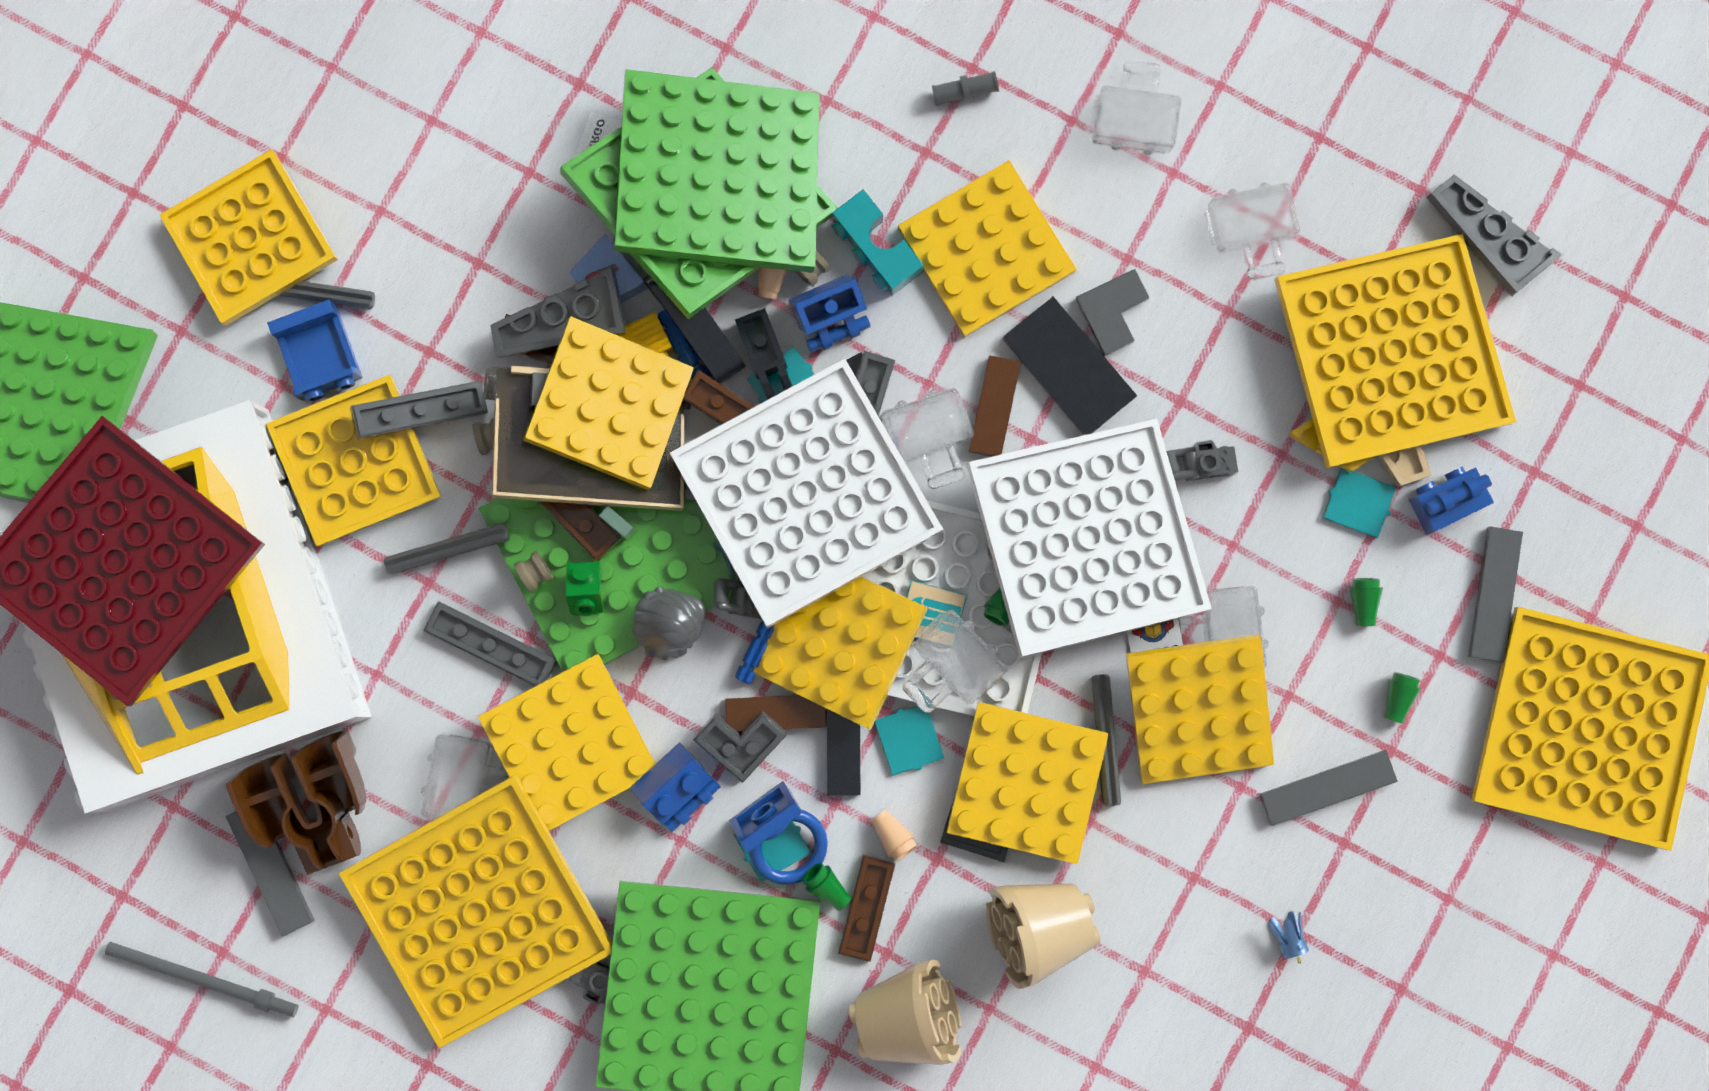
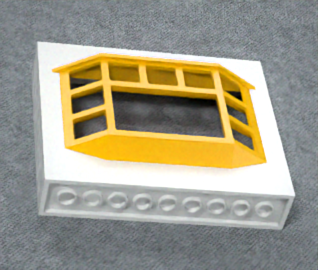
[0,400,372,814]

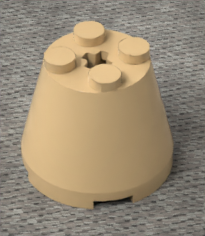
[986,883,1101,989]
[849,959,962,1065]

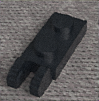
[735,308,792,400]

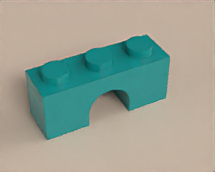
[831,189,924,296]

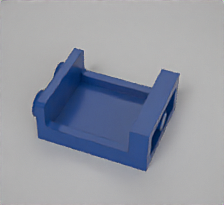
[267,300,363,402]

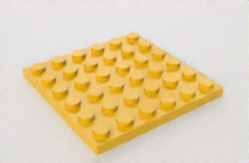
[1274,234,1516,469]
[1471,607,1709,851]
[338,774,612,1048]

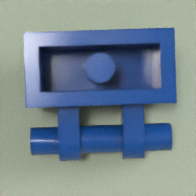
[788,274,871,352]
[1409,466,1494,535]
[630,742,721,832]

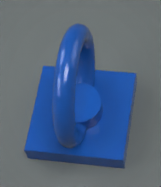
[729,781,828,885]

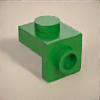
[566,561,604,616]

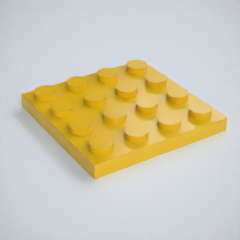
[159,149,338,326]
[898,160,1077,338]
[523,316,694,490]
[265,374,442,546]
[753,577,928,729]
[1126,634,1274,784]
[478,653,655,831]
[946,702,1109,864]

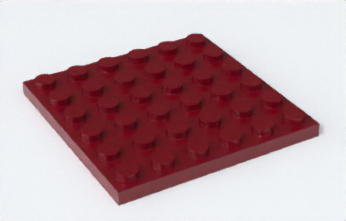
[0,416,265,707]

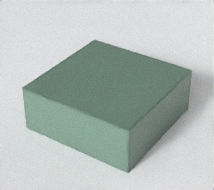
[599,506,637,540]

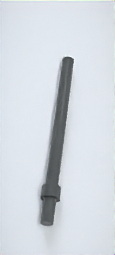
[105,942,299,1018]

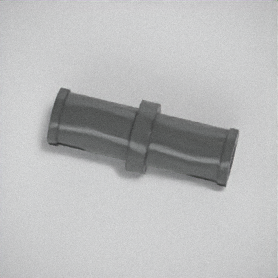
[932,71,999,106]

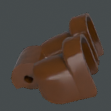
[226,729,366,875]

